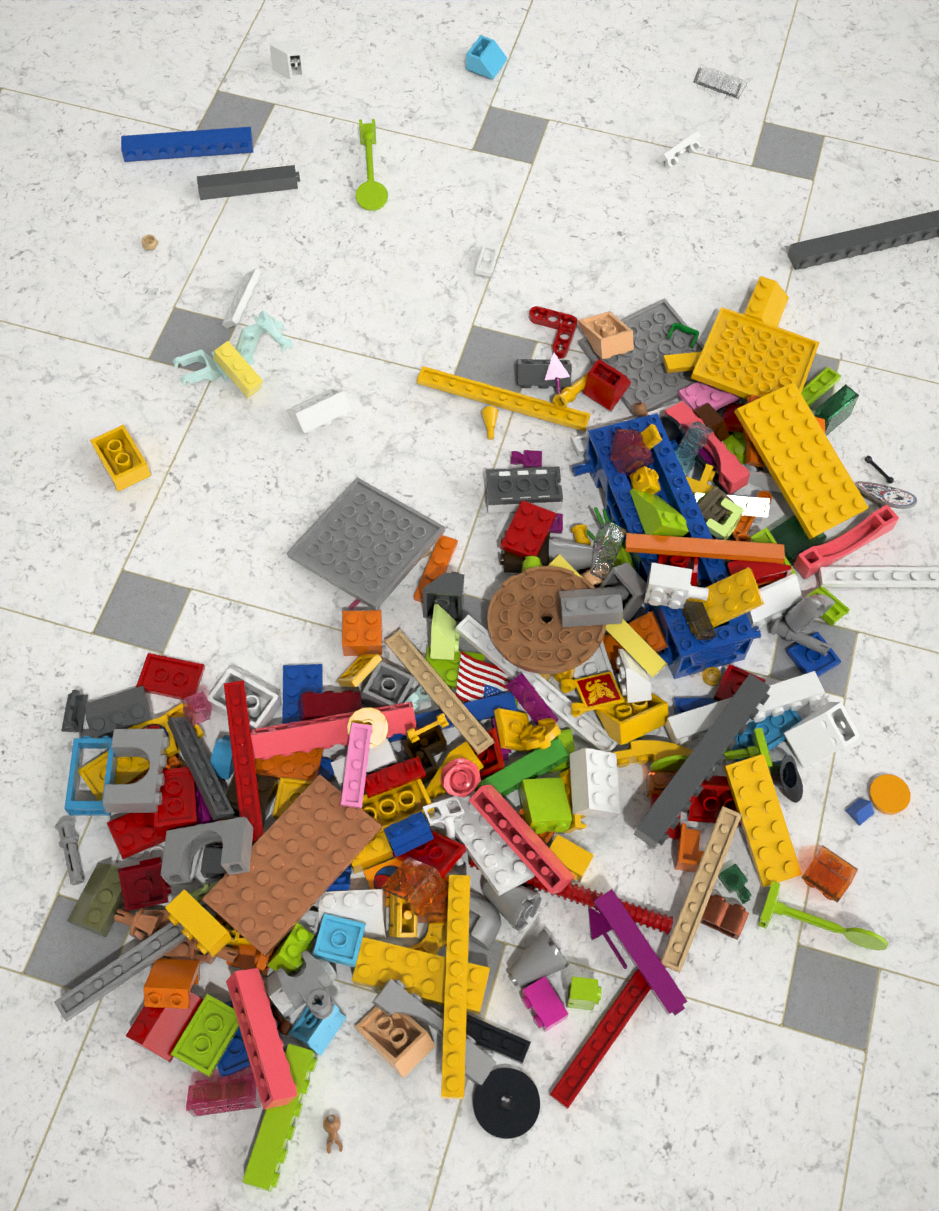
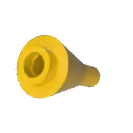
[481,406,499,440]

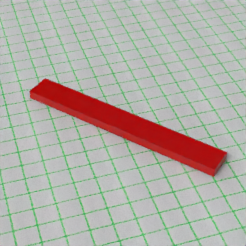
[223,680,264,844]
[550,957,666,1109]

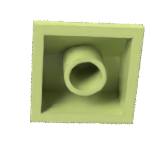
[430,604,460,660]

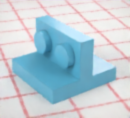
[313,914,366,968]
[288,1002,346,1056]

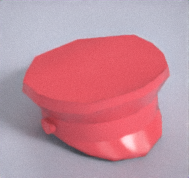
[441,758,481,798]

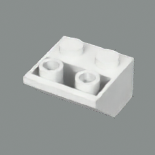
[269,39,305,79]
[616,649,652,703]

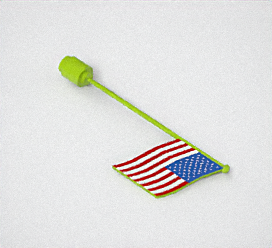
[456,556,542,707]

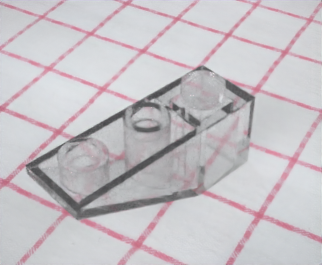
[590,522,626,581]

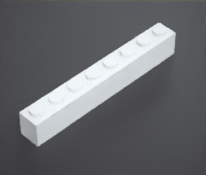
[665,671,825,746]

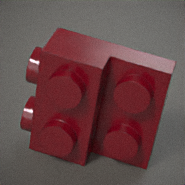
[118,857,172,911]

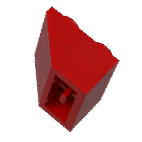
[583,358,632,412]

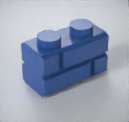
[383,811,434,857]

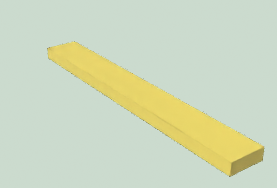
[548,554,667,678]

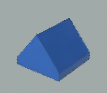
[845,798,875,826]

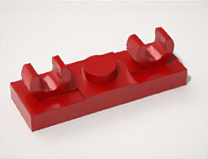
[364,756,426,799]

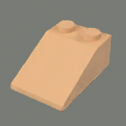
[578,311,634,359]
[355,1007,435,1078]

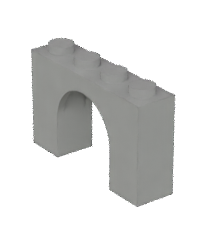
[102,729,169,813]
[161,817,253,886]

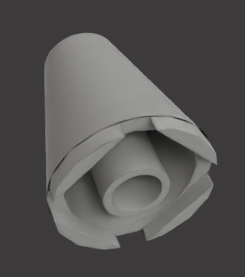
[549,538,600,570]
[482,879,542,931]
[508,929,570,987]

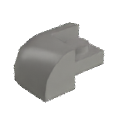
[785,594,836,633]
[469,892,501,951]

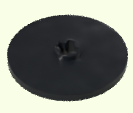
[473,1068,540,1139]

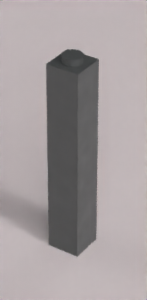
[197,165,300,200]

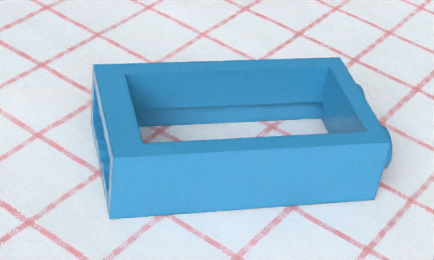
[64,736,118,816]

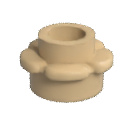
[142,234,158,250]

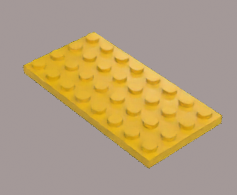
[734,382,869,540]

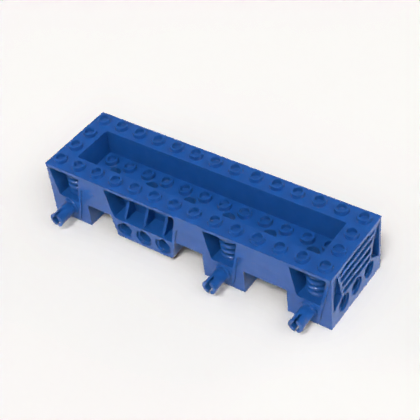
[571,413,761,679]

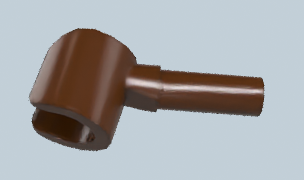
[271,1007,293,1036]

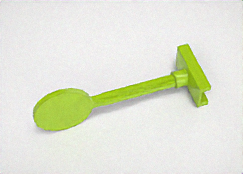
[356,119,388,211]
[650,728,772,775]
[758,881,888,951]

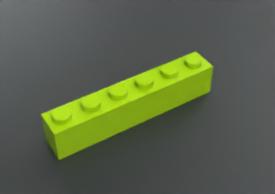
[242,1043,318,1192]

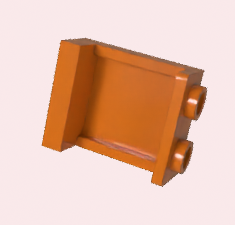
[143,958,200,1009]

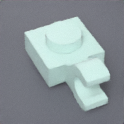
[404,686,430,714]

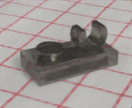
[683,601,717,640]

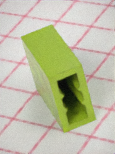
[519,778,572,834]

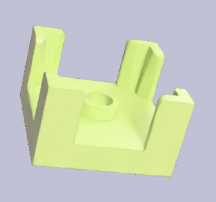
[706,498,744,540]

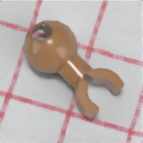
[633,402,649,417]
[323,1115,343,1154]

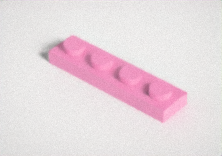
[340,723,372,809]

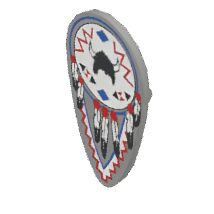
[855,481,917,509]

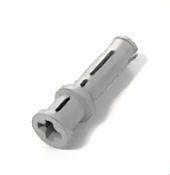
[771,618,831,656]
[55,820,84,885]

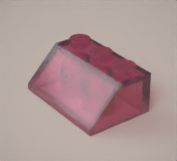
[186,1073,261,1117]

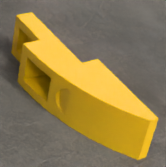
[612,740,693,768]

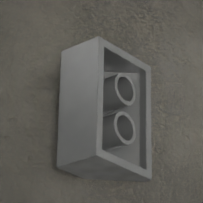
[517,359,572,389]
[423,572,465,622]
[84,686,153,738]

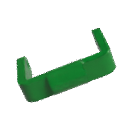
[667,323,699,348]

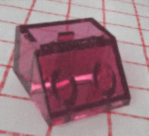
[611,429,654,474]

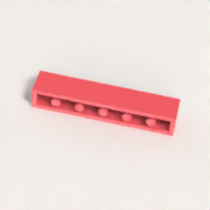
[469,785,575,894]
[226,968,297,1110]

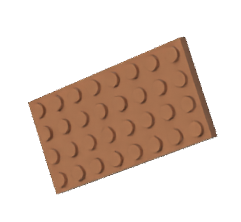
[202,775,382,957]

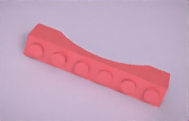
[664,401,750,494]
[793,504,899,579]

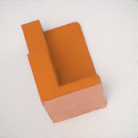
[675,823,704,873]

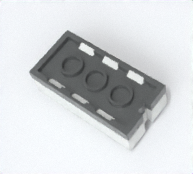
[485,466,563,513]

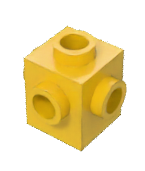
[630,466,661,494]

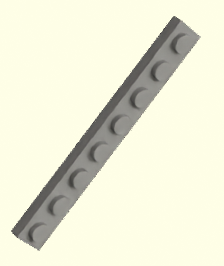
[54,901,219,1022]

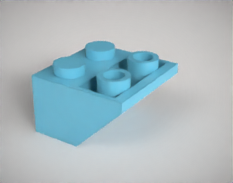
[466,35,507,79]

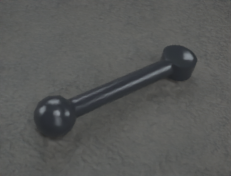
[865,455,894,484]

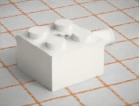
[644,563,709,609]

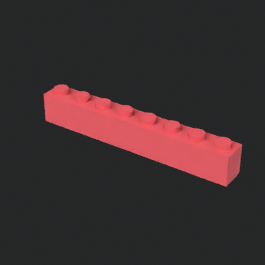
[251,702,417,760]

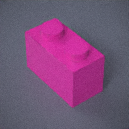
[521,976,569,1032]

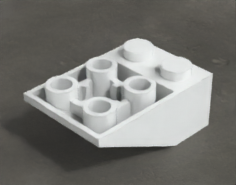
[783,702,860,768]

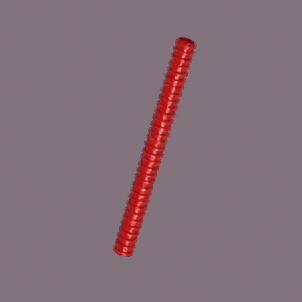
[469,859,674,935]

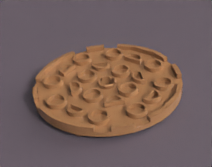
[487,566,606,674]

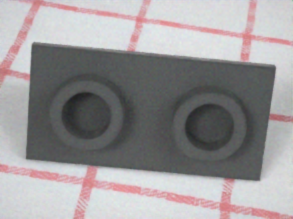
[61,690,88,733]

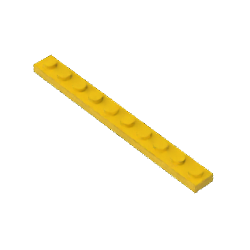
[417,366,591,432]
[441,875,470,1099]

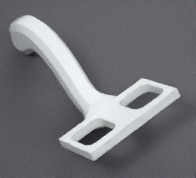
[422,796,465,867]

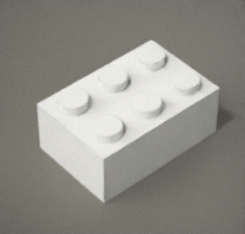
[206,668,281,731]
[570,748,620,819]

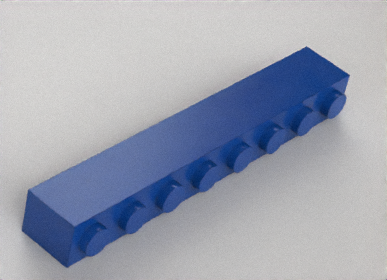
[121,127,254,162]

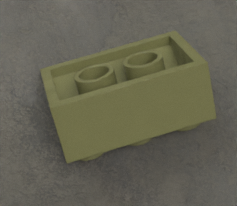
[67,863,124,937]

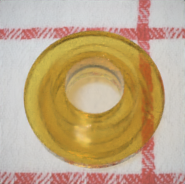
[702,667,722,686]

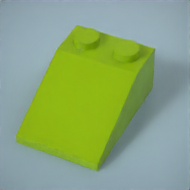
[630,489,689,537]

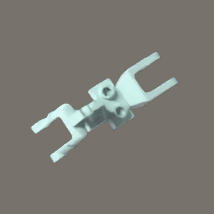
[173,310,293,385]

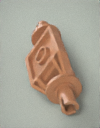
[114,907,239,964]

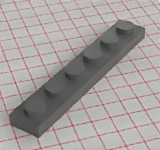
[167,717,234,820]

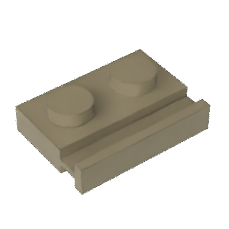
[698,485,736,523]

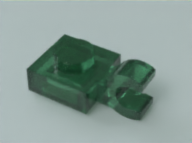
[718,864,752,904]

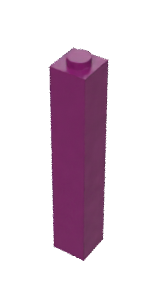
[593,889,688,1016]

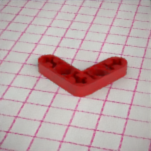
[529,306,578,359]

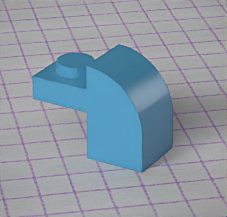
[210,735,234,780]

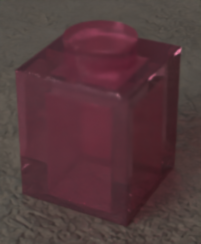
[183,691,212,726]

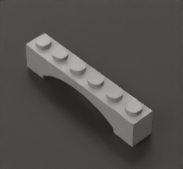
[371,979,497,1085]

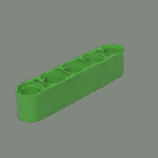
[475,739,570,797]

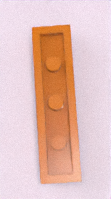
[414,535,458,603]

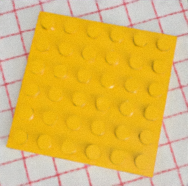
[691,307,820,399]

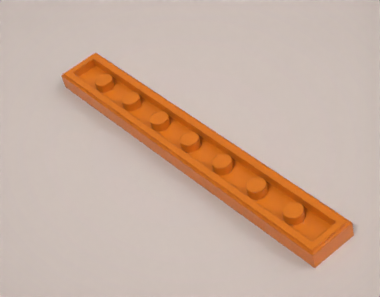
[625,533,785,563]

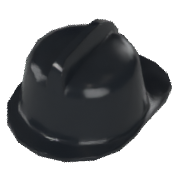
[770,755,803,803]

